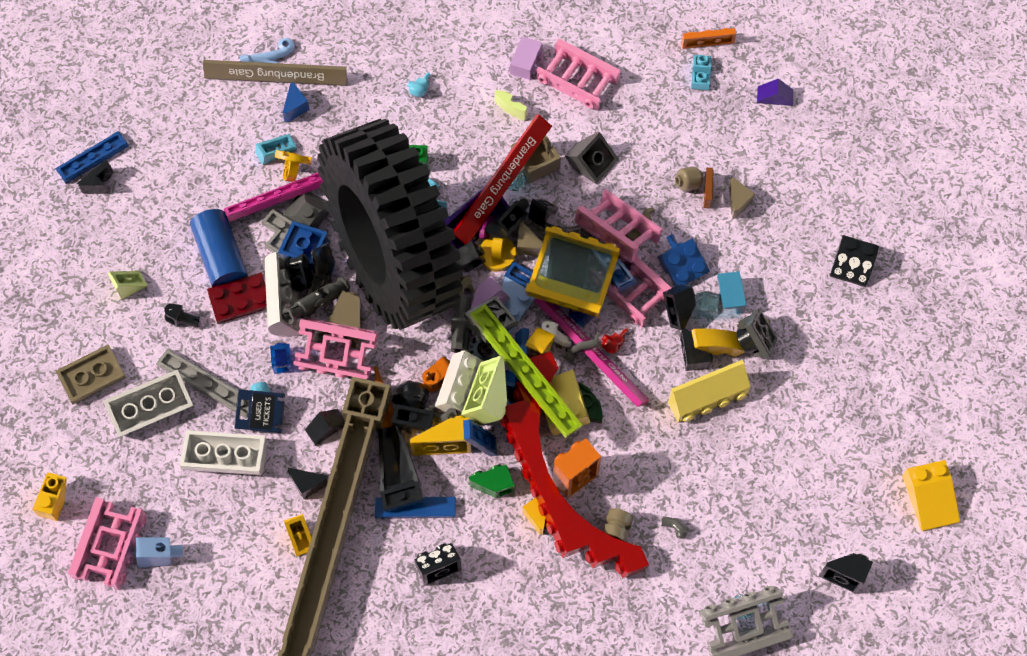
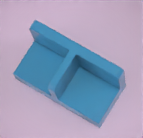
[717,271,747,314]

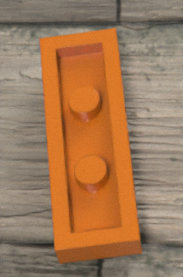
[681,28,736,49]

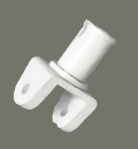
[541,321,573,348]

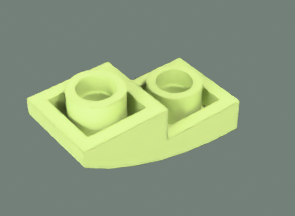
[495,90,527,121]

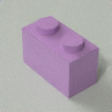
[510,36,544,80]

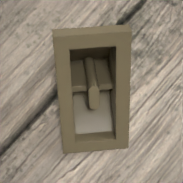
[729,178,755,219]
[517,222,543,256]

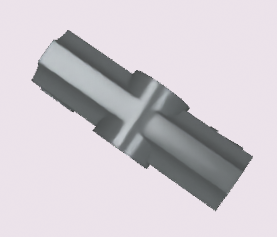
[451,295,472,353]

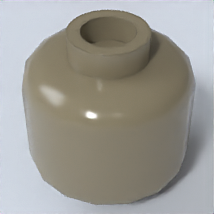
[675,166,704,192]

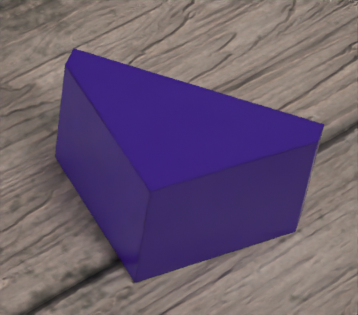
[757,78,793,106]

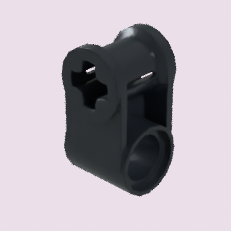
[285,254,314,292]

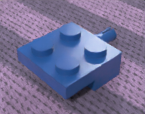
[657,234,710,287]

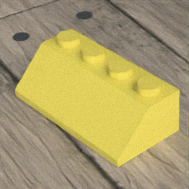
[668,360,750,423]

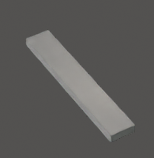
[156,349,249,419]

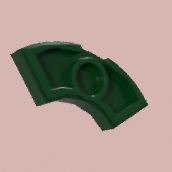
[578,382,603,424]

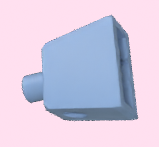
[136,537,183,568]

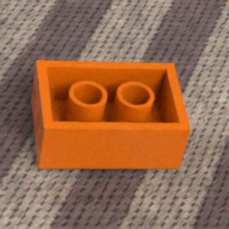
[553,438,601,499]

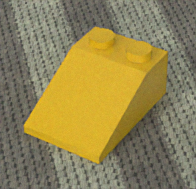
[410,416,471,456]
[902,460,960,531]

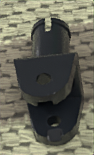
[164,304,200,328]

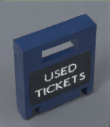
[234,389,286,433]

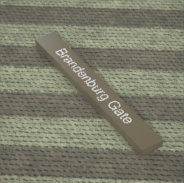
[203,60,347,85]

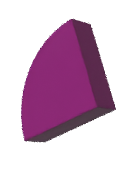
[479,216,493,238]

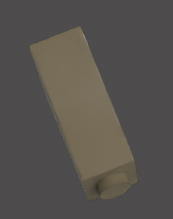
[324,291,361,350]

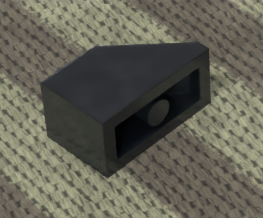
[663,284,696,330]
[680,328,713,371]

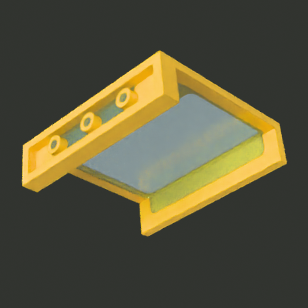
[525,226,620,318]

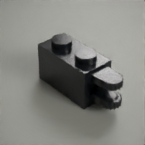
[485,198,529,238]

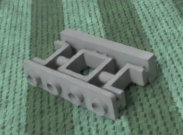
[699,586,793,656]

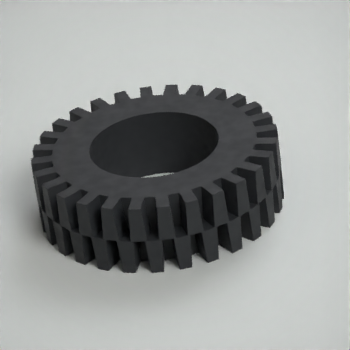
[317,118,463,330]

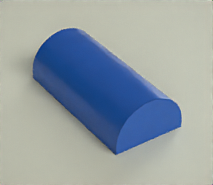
[190,209,248,287]

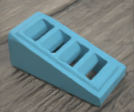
[255,134,297,165]

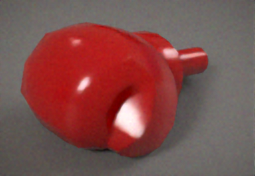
[601,328,629,354]

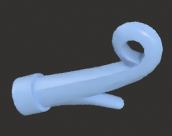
[239,38,295,63]

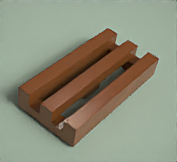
[703,167,714,209]

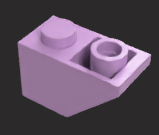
[471,275,510,310]

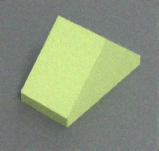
[108,271,148,299]

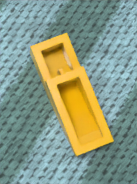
[691,329,745,357]

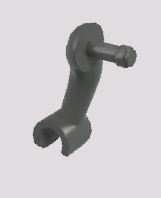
[563,332,601,362]
[425,404,457,422]

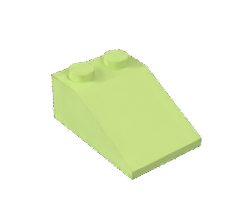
[461,356,507,425]

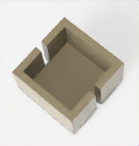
[511,135,561,184]

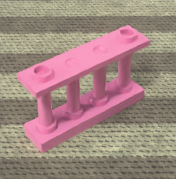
[537,39,621,111]
[574,189,663,263]
[588,255,671,327]

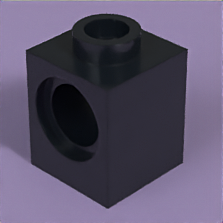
[457,241,486,272]

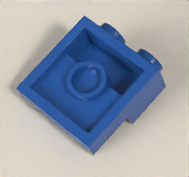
[278,221,330,270]

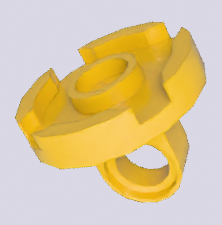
[275,150,312,182]
[481,237,516,272]

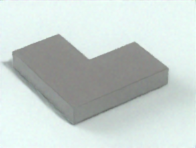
[261,209,292,253]

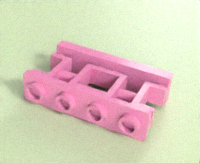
[293,317,379,379]
[68,497,147,590]

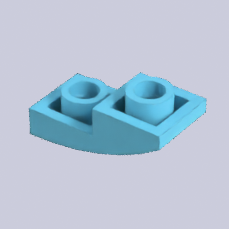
[691,55,711,90]

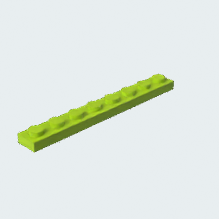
[469,304,582,438]

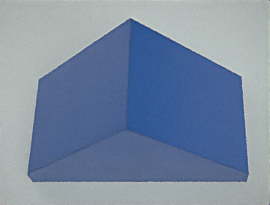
[283,82,310,122]

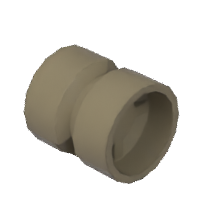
[602,508,634,542]

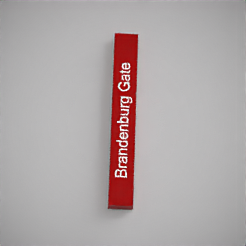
[454,114,552,244]

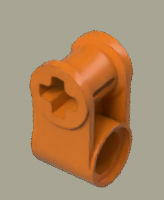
[422,356,450,393]

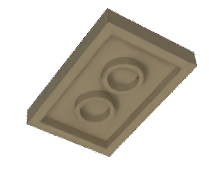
[55,344,126,405]

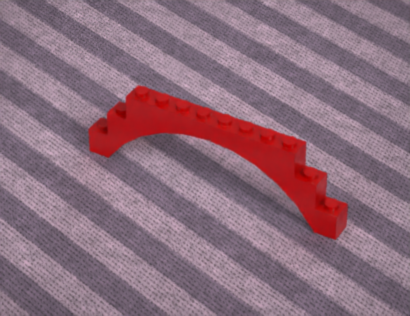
[499,351,649,579]

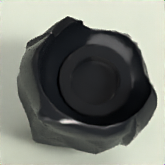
[392,380,429,409]

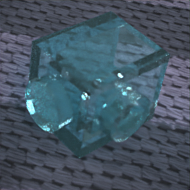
[693,292,719,320]

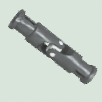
[282,277,350,324]

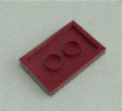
[207,272,267,324]

